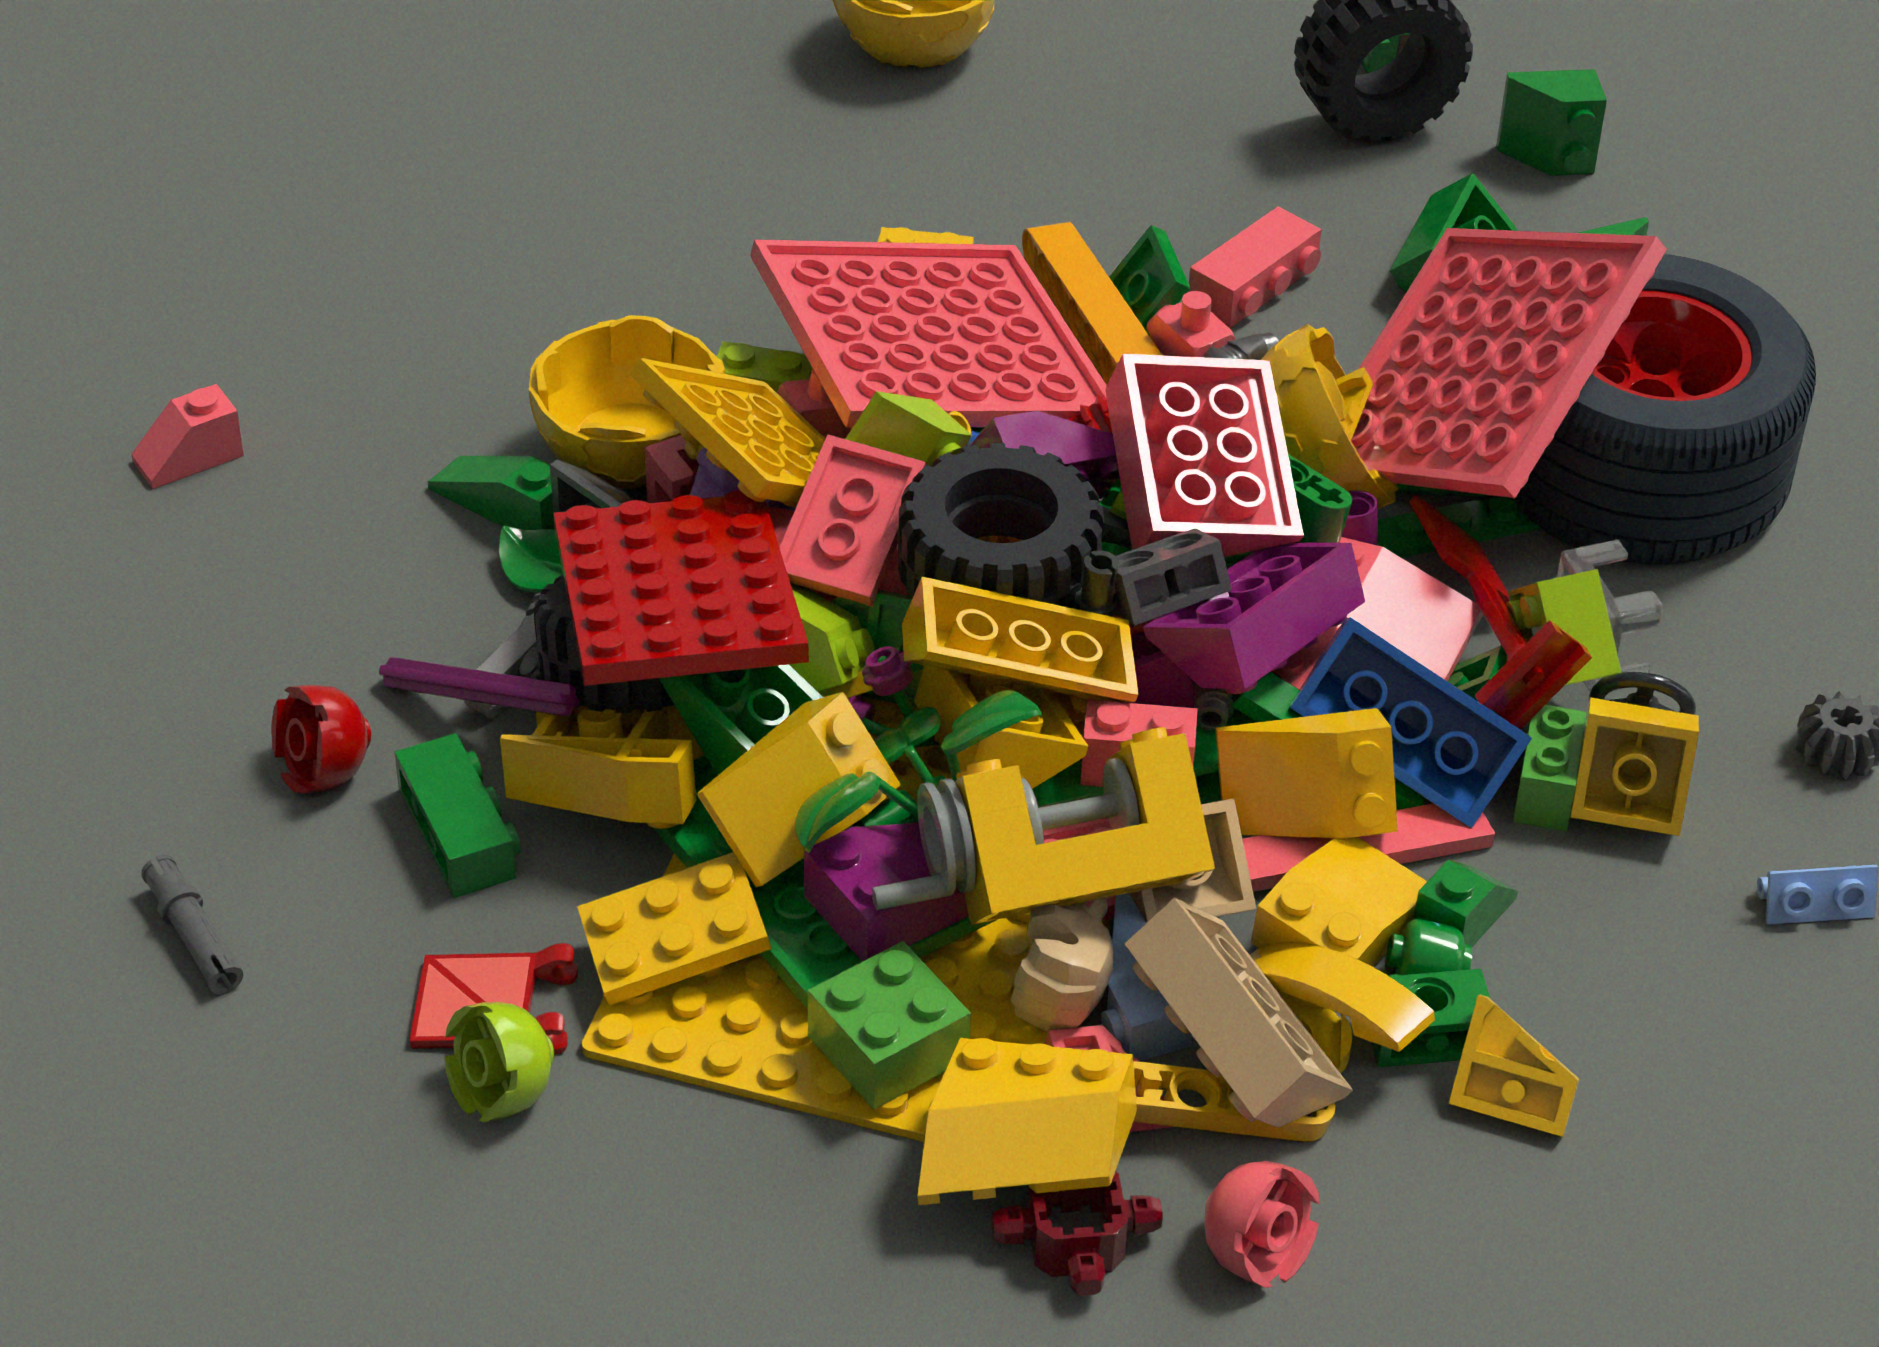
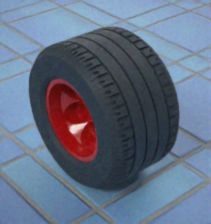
[1510,254,1816,564]

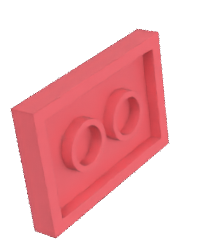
[779,434,926,606]

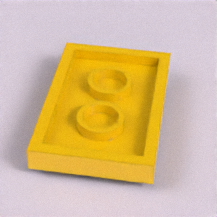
[577,852,772,1006]

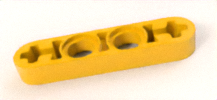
[1133,1061,1336,1142]

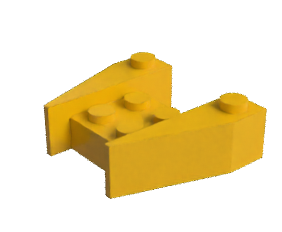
[500,705,704,829]

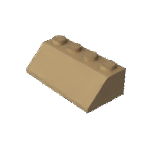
[1124,898,1353,1127]

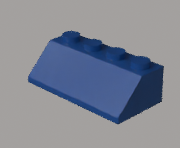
[1289,617,1532,828]

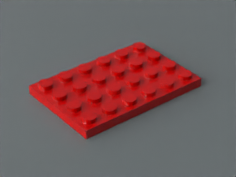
[554,490,809,686]

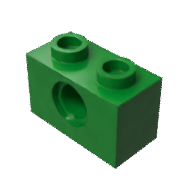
[1371,969,1491,1068]

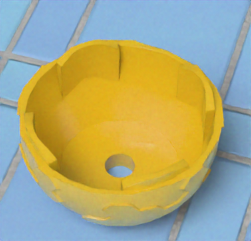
[832,0,995,68]
[529,315,726,490]
[1261,324,1399,510]

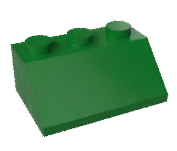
[1389,173,1519,292]

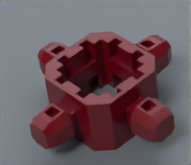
[991,1171,1163,1296]

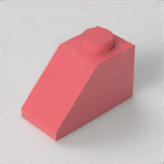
[131,383,244,489]

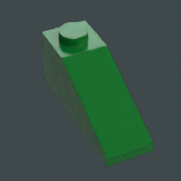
[427,456,554,530]

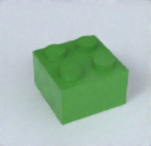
[807,941,971,1110]

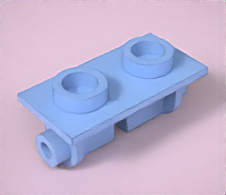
[1757,865,1878,925]

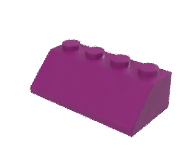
[1143,543,1366,694]

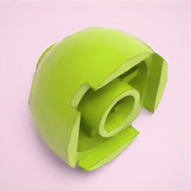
[444,1002,554,1122]

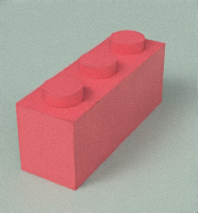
[1188,206,1321,328]

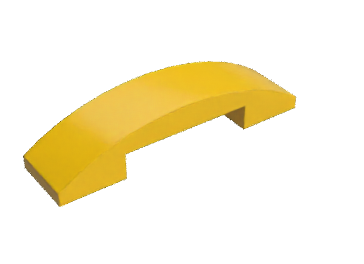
[1250,942,1435,1052]

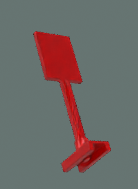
[1409,495,1592,730]

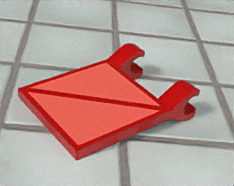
[409,943,578,1054]

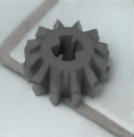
[1795,691,1879,780]

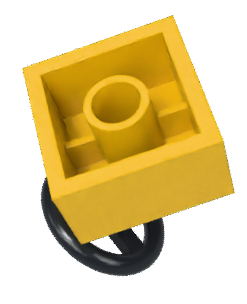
[1571,672,1699,836]

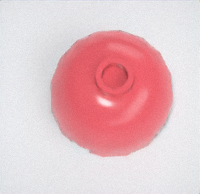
[1204,1161,1320,1288]

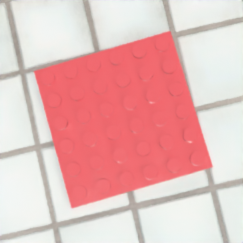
[1351,228,1667,498]
[750,240,1107,427]

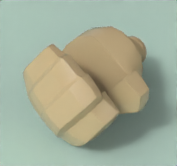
[1010,898,1114,1032]

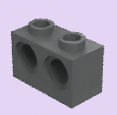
[1114,528,1232,626]

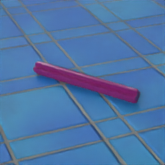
[379,657,580,716]

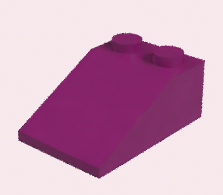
[804,823,969,962]

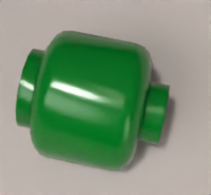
[1385,919,1472,975]

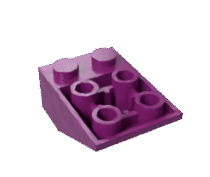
[970,410,1120,502]

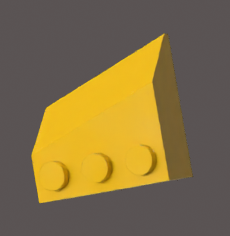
[917,1038,1137,1205]

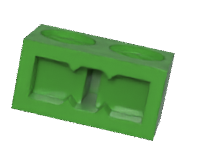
[1513,705,1586,831]

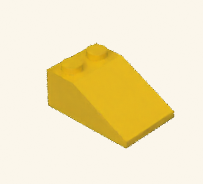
[697,692,901,887]
[1215,708,1398,838]
[1251,837,1427,967]

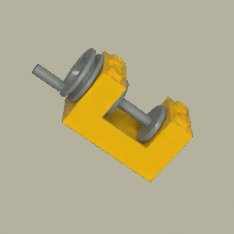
[872,727,1215,925]

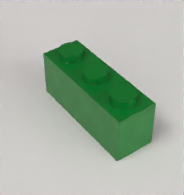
[394,733,521,898]

